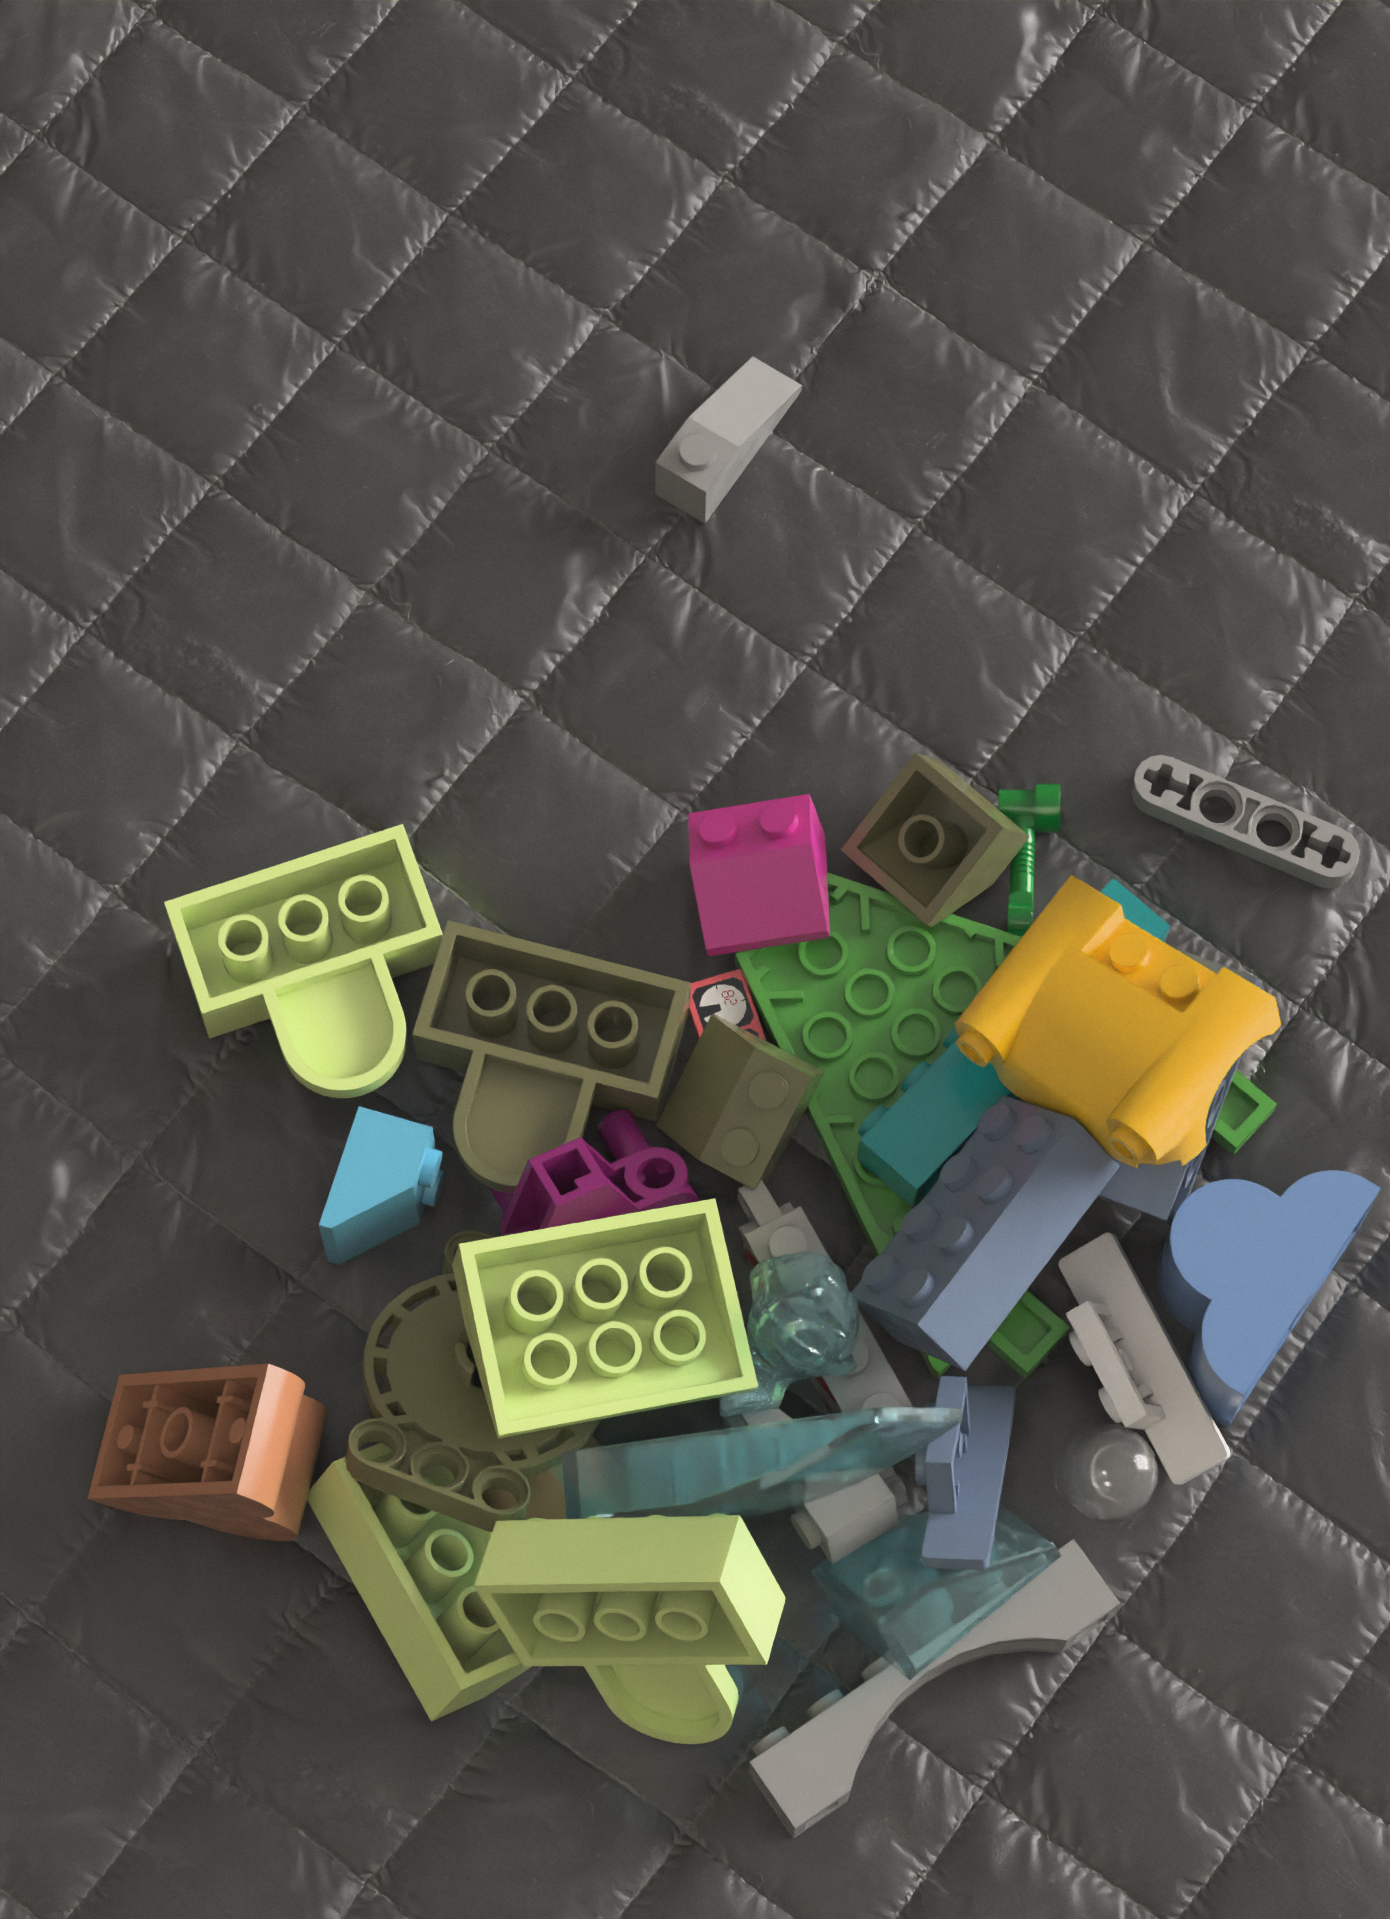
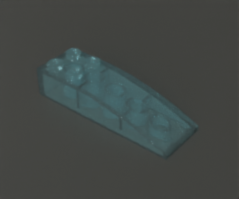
[561,1407,963,1519]

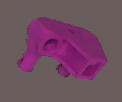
[486,1109,699,1236]

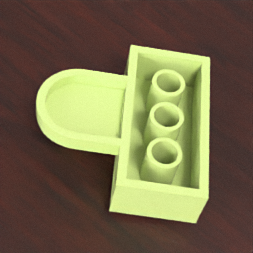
[164,824,443,1098]
[474,1513,786,1744]

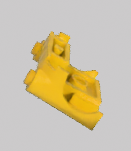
[954,875,1281,1169]

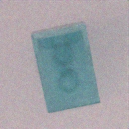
[812,1504,1061,1681]

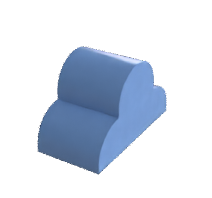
[1156,1170,1381,1428]

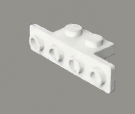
[1058,1232,1231,1485]

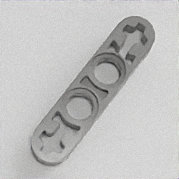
[1131,755,1360,889]

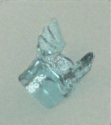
[719,1251,860,1418]

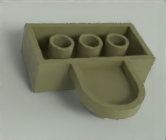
[412,920,691,1194]

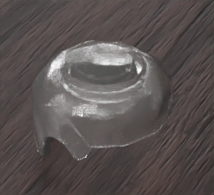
[1053,1421,1158,1520]

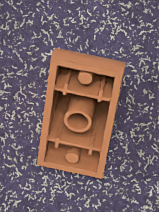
[87,1363,328,1541]

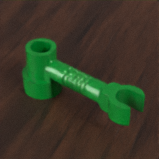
[998,784,1061,937]

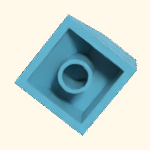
[319,1106,445,1265]

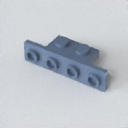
[915,1376,1016,1570]

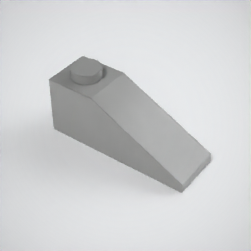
[655,356,802,524]

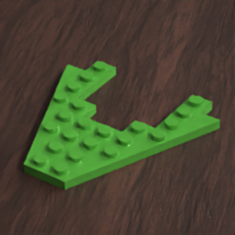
[735,872,1277,1380]

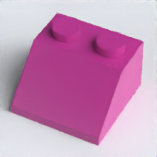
[688,794,830,956]

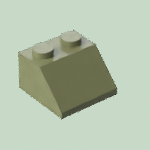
[841,752,1030,927]
[656,1014,824,1190]

